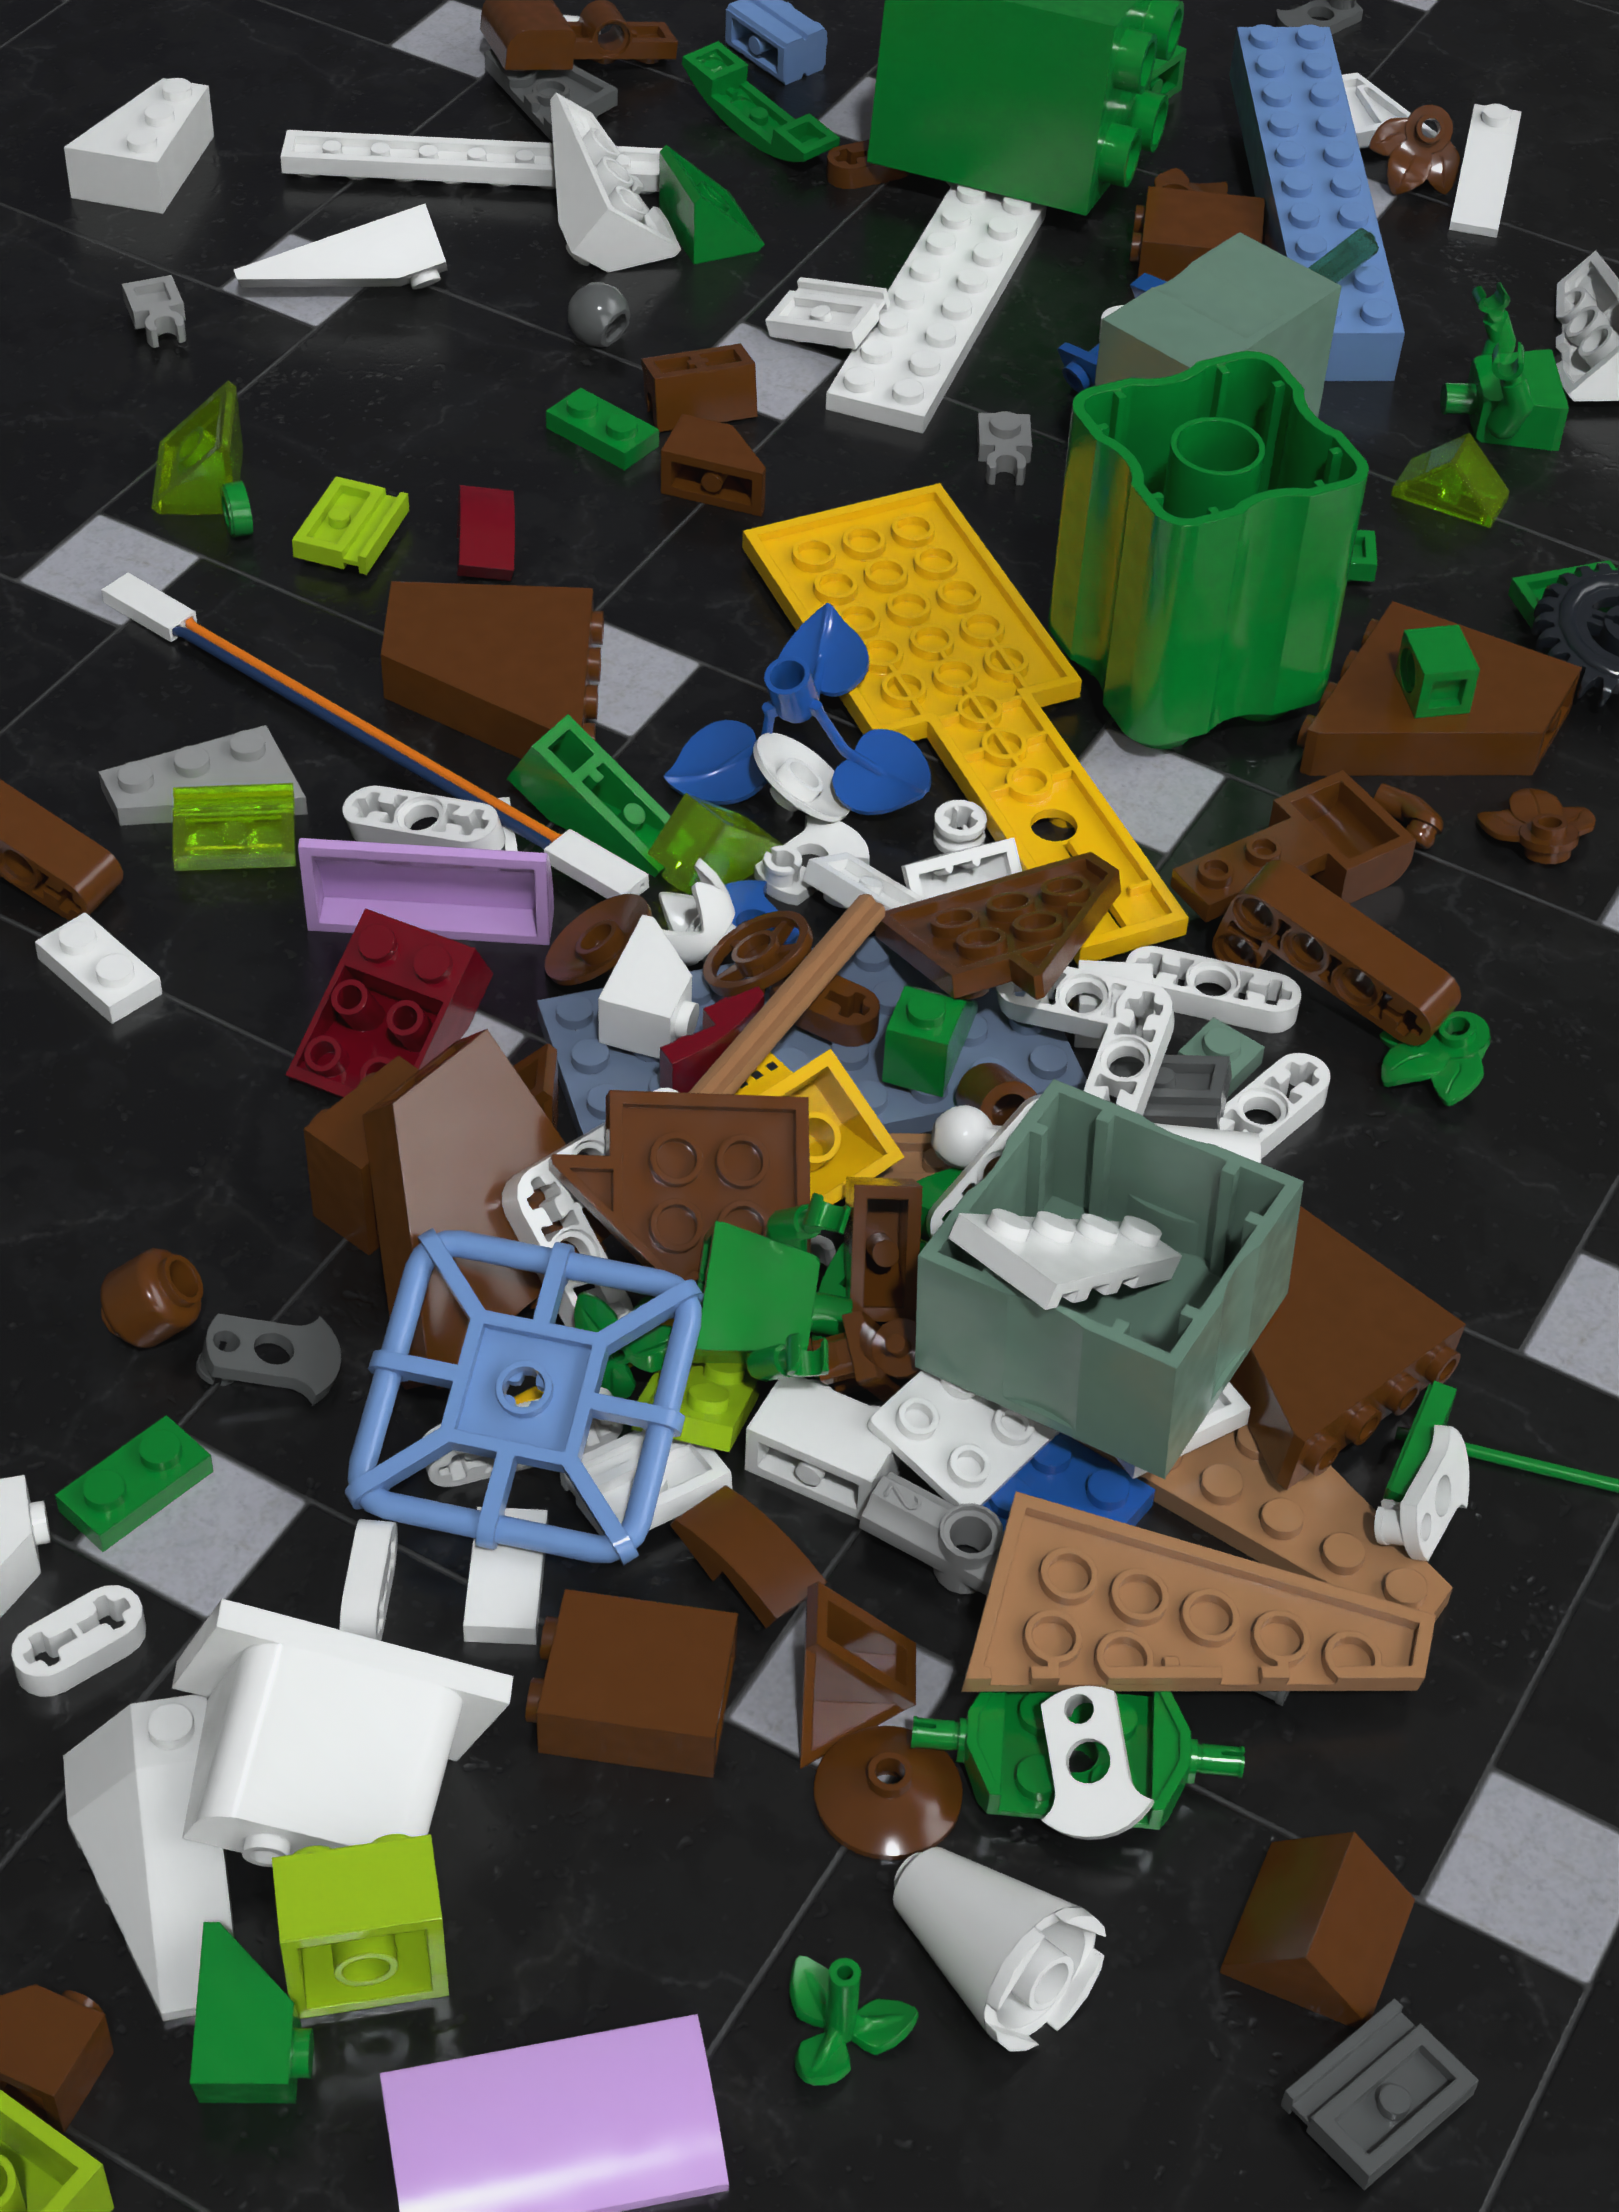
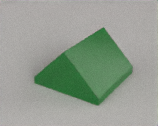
[659,145,765,264]

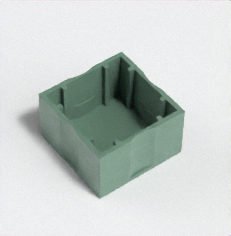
[1095,232,1342,418]
[915,1079,1304,1479]

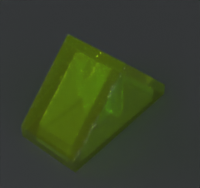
[1391,433,1510,528]

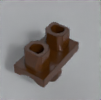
[812,1310,921,1402]

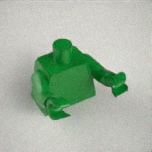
[1440,282,1569,451]
[692,1193,853,1381]

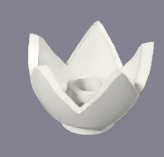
[659,858,736,966]

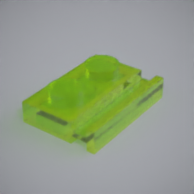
[173,783,296,871]

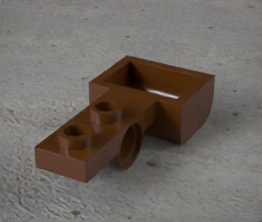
[480,0,678,70]
[1170,770,1417,922]

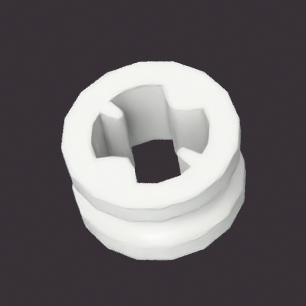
[933,800,987,853]

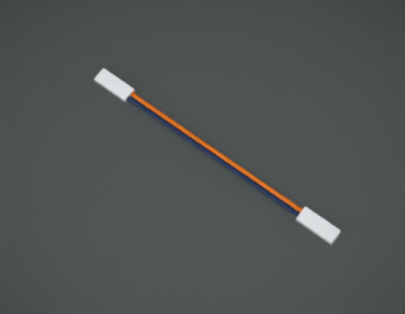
[101,573,649,899]

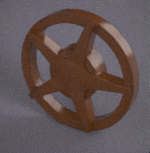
[703,911,813,997]

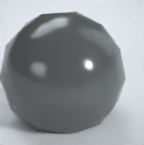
[567,282,631,347]

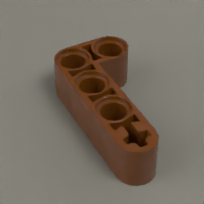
[0,779,123,921]
[1212,860,1461,1046]

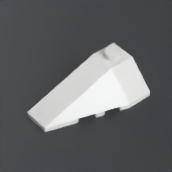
[550,93,681,273]
[234,204,448,289]

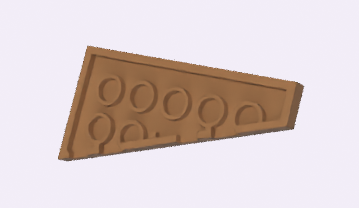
[1073,1424,1453,1621]
[961,1491,1436,1692]

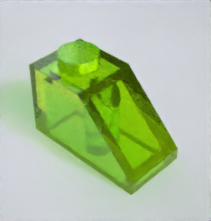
[648,793,783,894]

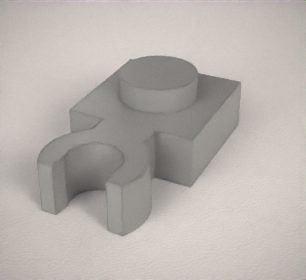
[122,275,186,348]
[977,411,1032,486]

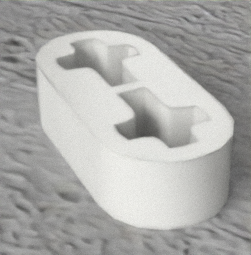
[340,1519,398,1641]
[11,1585,146,1697]

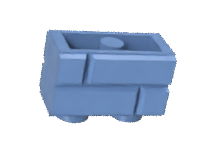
[725,0,827,85]

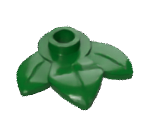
[1379,1011,1491,1107]

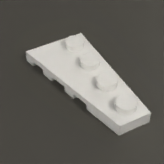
[948,1209,1182,1310]

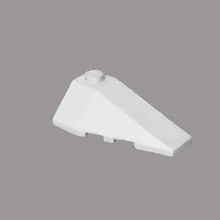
[1556,250,1619,401]
[63,1694,235,2021]

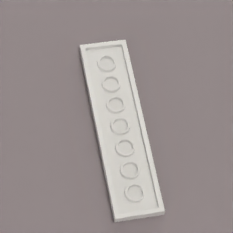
[826,183,1047,434]

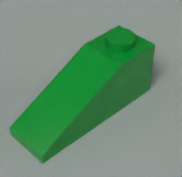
[507,714,694,877]

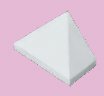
[901,838,1022,899]

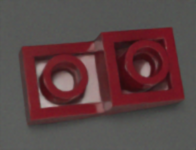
[457,485,515,581]
[660,986,765,1093]

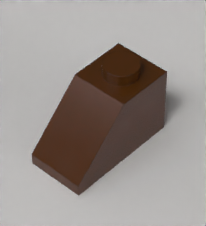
[661,414,766,517]
[844,1177,923,1322]
[0,1984,114,2133]

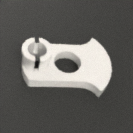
[754,815,870,906]
[1374,1424,1469,1561]
[1041,1686,1155,1840]

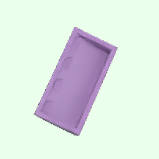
[298,838,554,945]
[380,2014,729,2212]

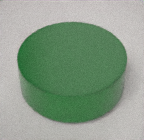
[220,480,253,538]

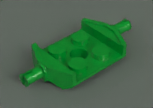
[911,1691,1245,1830]

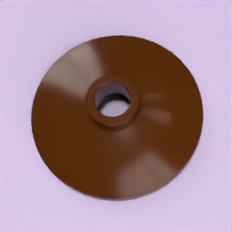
[545,894,652,985]
[814,1726,963,1860]

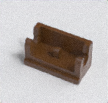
[641,343,758,432]

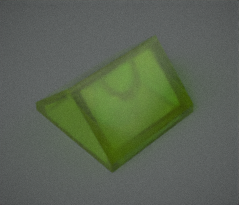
[151,381,243,514]

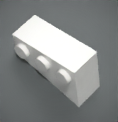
[64,78,214,214]

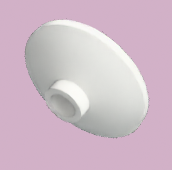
[753,733,850,822]

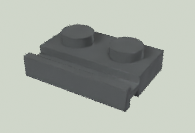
[1109,1055,1232,1130]
[1281,1998,1479,2191]

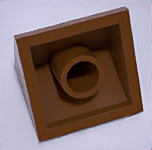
[1220,1832,1415,2030]

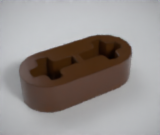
[826,140,910,189]
[769,965,880,1047]

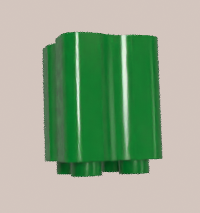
[1048,351,1369,749]

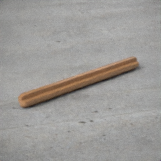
[689,894,886,1094]

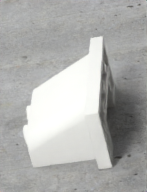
[172,1599,513,1867]

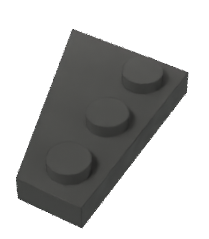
[484,49,618,142]

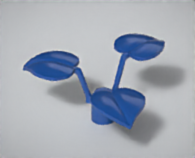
[664,603,931,815]

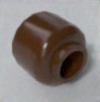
[100,1248,203,1348]

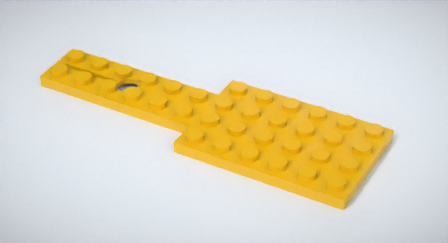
[742,483,1189,965]

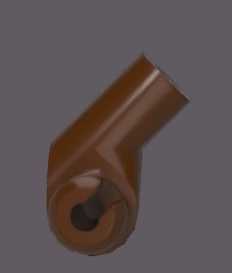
[1374,783,1444,849]

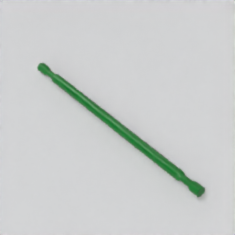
[1395,1426,1619,1493]

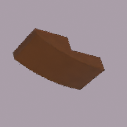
[670,1485,827,1629]

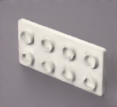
[867,1370,1060,1506]

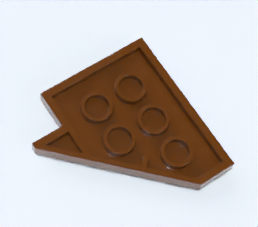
[875,852,1121,1000]
[549,1090,813,1364]

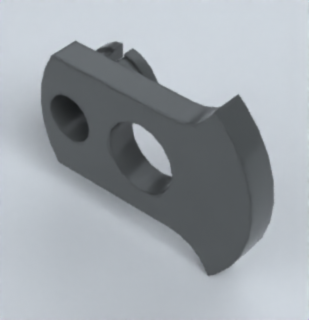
[1275,0,1363,35]
[196,1313,341,1406]

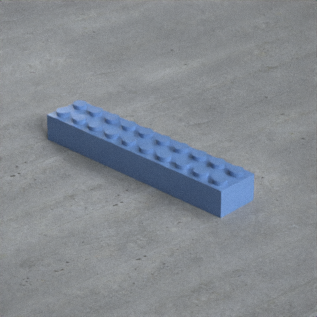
[1229,24,1405,381]

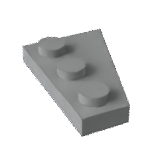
[99,725,308,826]

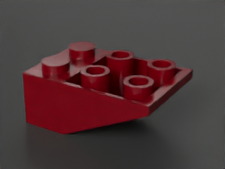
[286,908,494,1099]

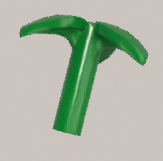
[574,1292,672,1399]
[789,1955,919,2086]

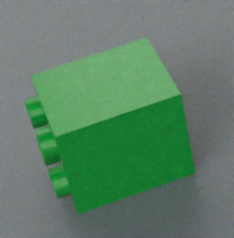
[867,0,1184,216]

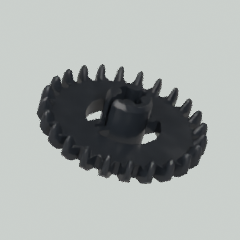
[1531,563,1619,709]

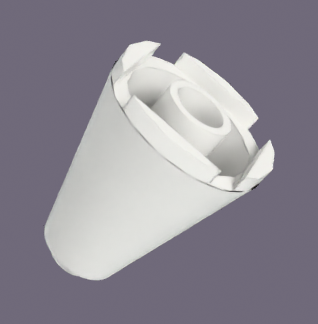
[893,1847,1106,2051]

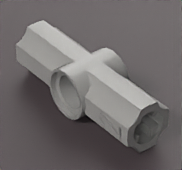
[859,1471,1004,1596]

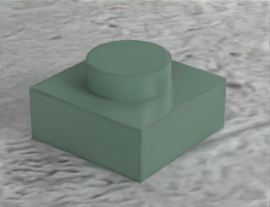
[1178,1017,1265,1098]

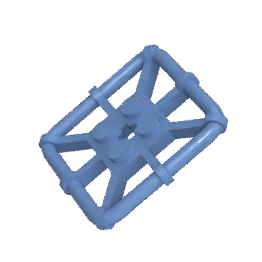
[345,1228,704,1566]

